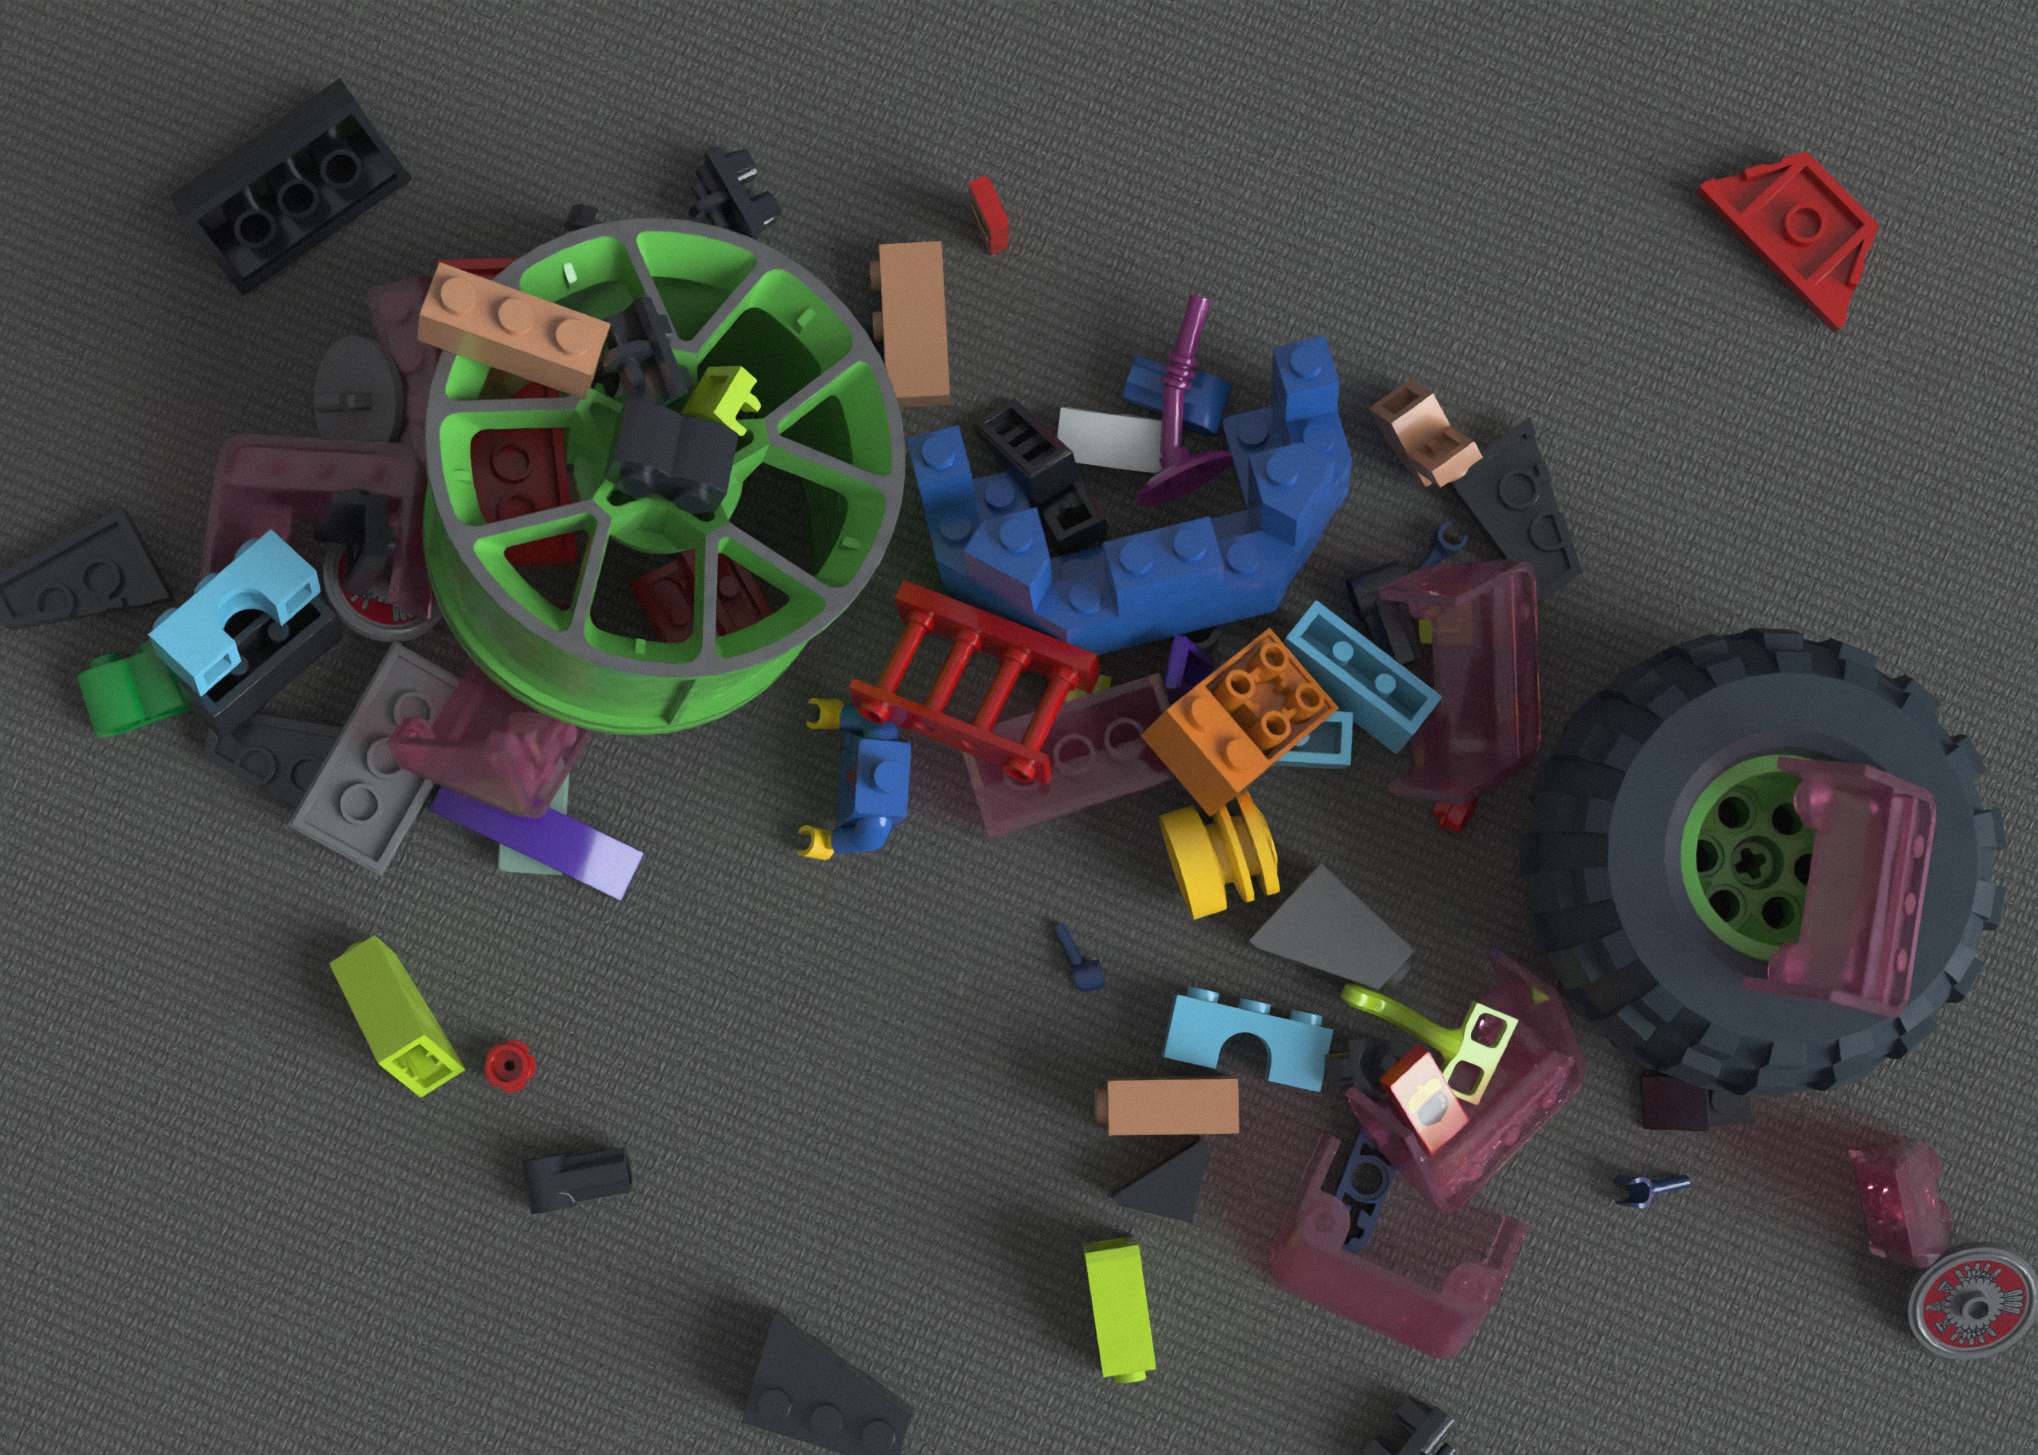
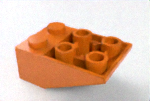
[1140,628,1339,817]

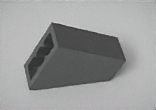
[1245,863,1415,989]

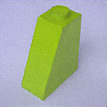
[329,935,466,1098]
[1082,1235,1156,1384]

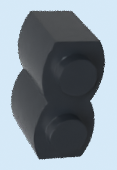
[604,399,739,514]

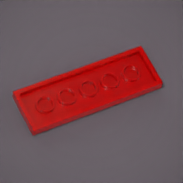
[435,258,578,568]

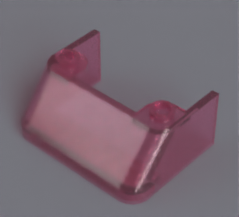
[198,433,433,619]
[1379,559,1541,805]
[1742,757,1936,1018]
[1345,948,1586,1214]
[1267,1131,1529,1359]

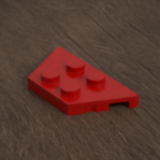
[1695,151,1879,333]

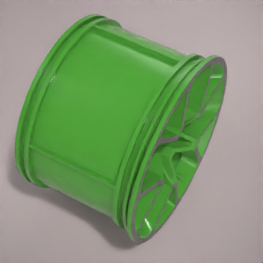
[422,218,905,735]

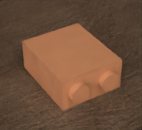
[1095,1075,1239,1136]

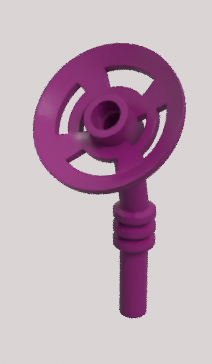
[1136,294,1233,507]

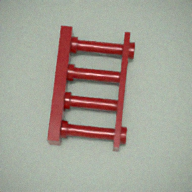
[849,580,1100,784]

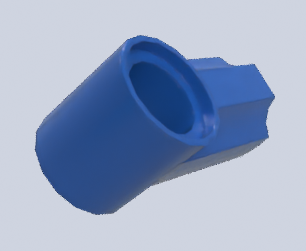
[1121,356,1233,437]

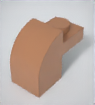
[1368,379,1483,488]

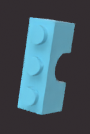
[148,529,321,697]
[1161,986,1333,1092]

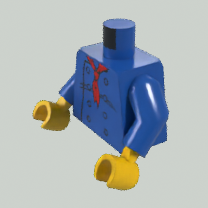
[797,698,911,860]

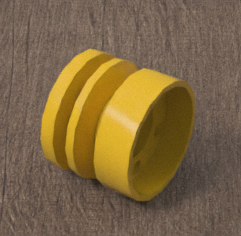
[1159,788,1280,920]

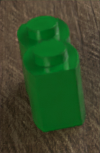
[77,640,192,738]

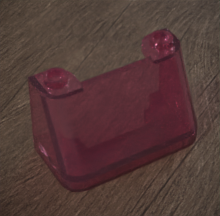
[387,603,599,819]

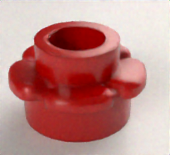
[1433,784,1478,834]
[484,1040,536,1092]

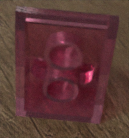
[1849,1137,1952,1269]

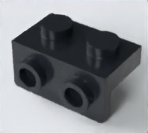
[314,488,396,594]

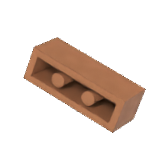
[870,241,951,408]
[417,262,611,400]

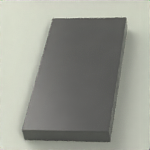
[286,641,486,876]

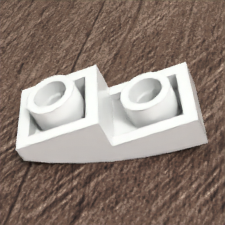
[1057,407,1162,473]

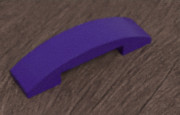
[429,763,644,901]

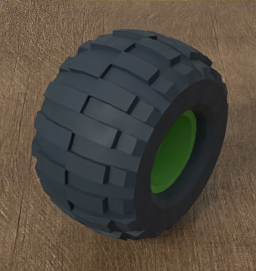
[1519,628,2007,1097]

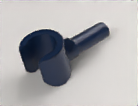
[1407,521,1468,589]
[1053,923,1105,992]
[1613,1175,1690,1208]

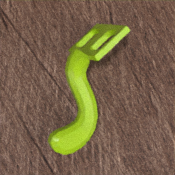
[1340,982,1519,1105]

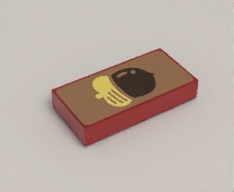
[968,176,1009,256]
[1379,1044,1470,1156]

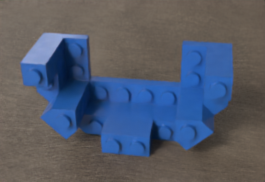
[906,335,1352,655]

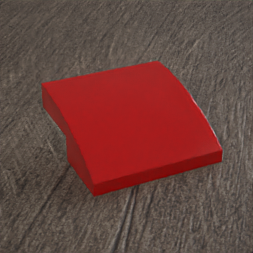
[630,549,773,643]

